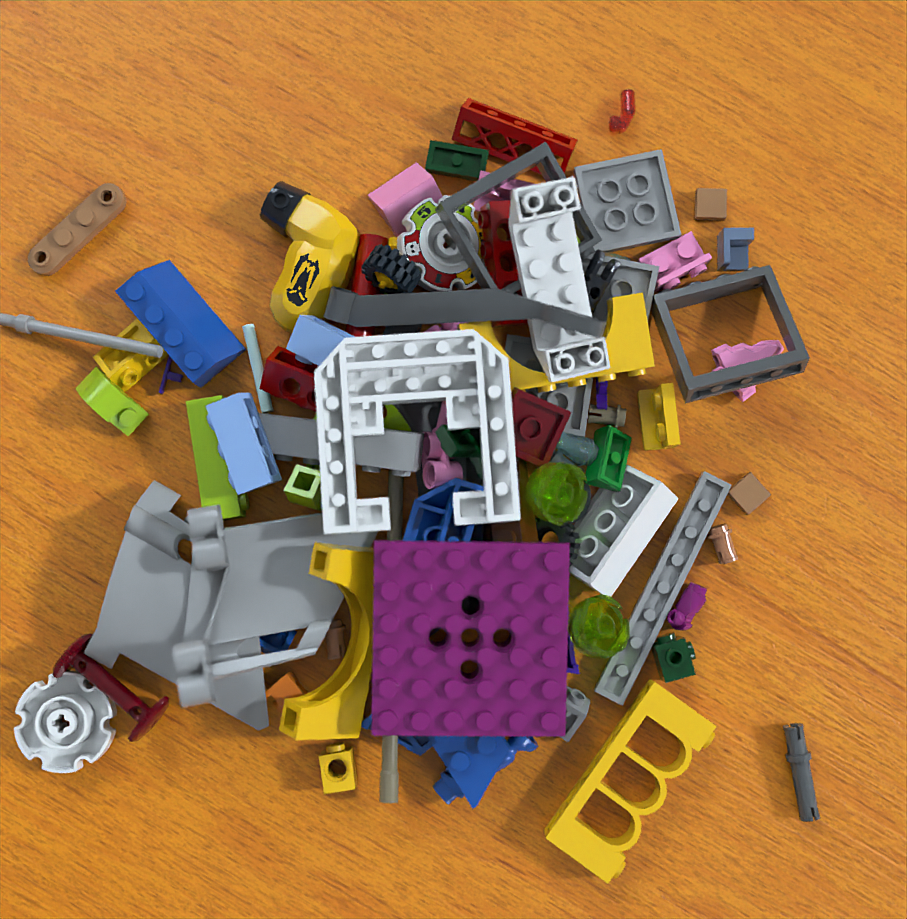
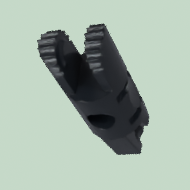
[584,249,621,315]

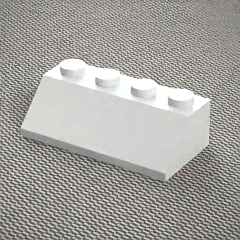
[569,464,679,599]

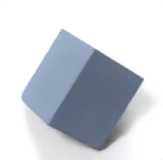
[717,228,754,271]

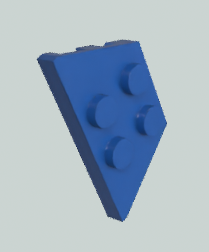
[427,736,510,808]

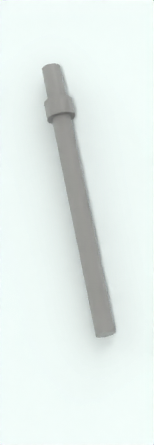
[0,313,163,358]

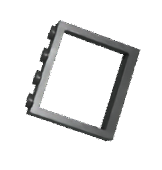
[435,142,602,295]
[651,265,810,403]

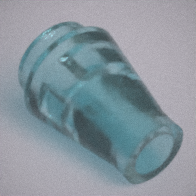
[555,431,599,466]

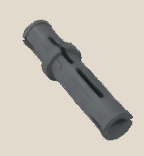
[783,723,820,822]

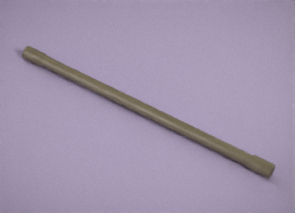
[379,469,404,803]

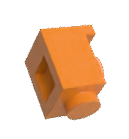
[265,671,309,715]

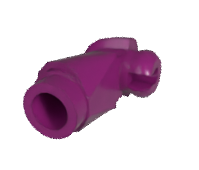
[667,582,707,631]

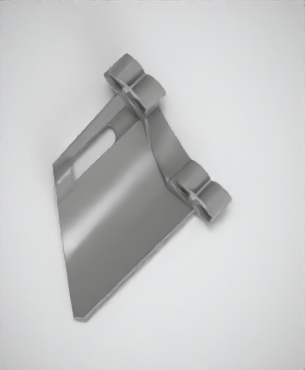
[84,480,269,730]
[173,505,378,708]

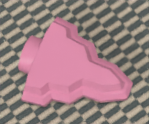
[711,340,784,402]

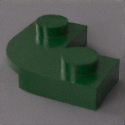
[435,424,483,480]

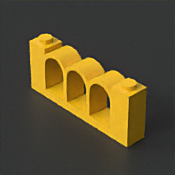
[543,678,717,884]

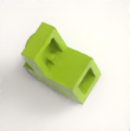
[75,366,149,436]
[284,464,323,511]

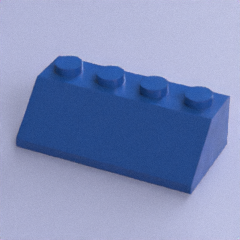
[115,260,246,388]

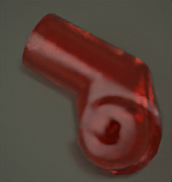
[609,89,636,134]

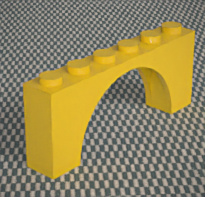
[457,292,655,393]
[279,542,374,740]

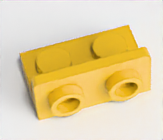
[93,318,169,391]
[637,383,681,451]

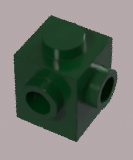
[651,633,696,683]

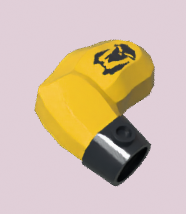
[260,181,360,333]

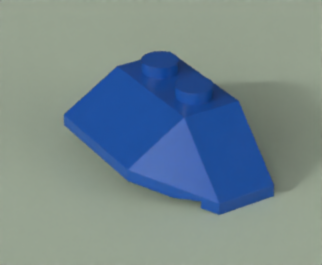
[402,478,484,541]

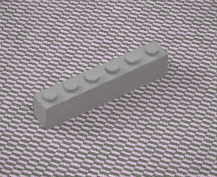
[258,413,424,476]

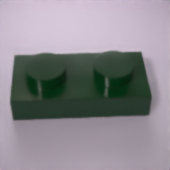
[425,140,489,181]

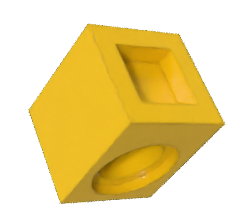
[319,743,358,794]

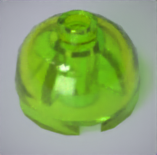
[525,462,588,526]
[568,594,629,659]

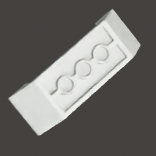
[509,177,611,382]

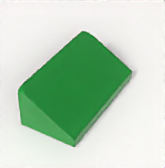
[584,425,632,492]

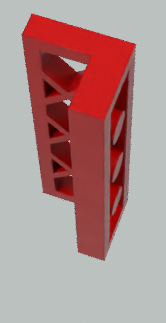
[451,98,578,174]

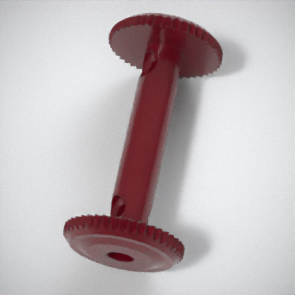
[53,633,169,742]

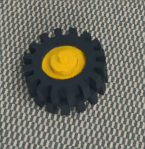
[361,244,421,294]

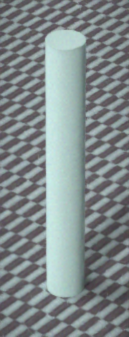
[242,324,274,413]

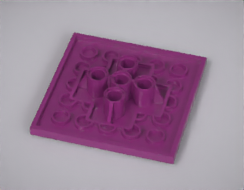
[372,540,570,737]

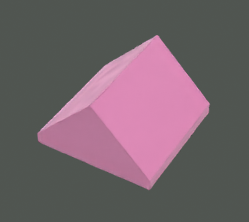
[368,162,443,237]

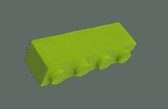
[186,395,250,521]

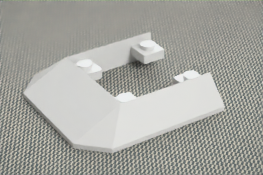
[314,329,520,534]

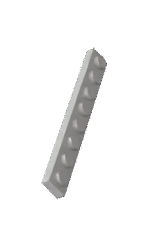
[594,471,732,706]

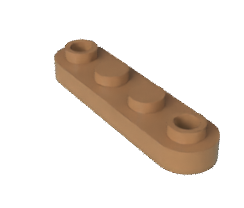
[28,183,127,276]

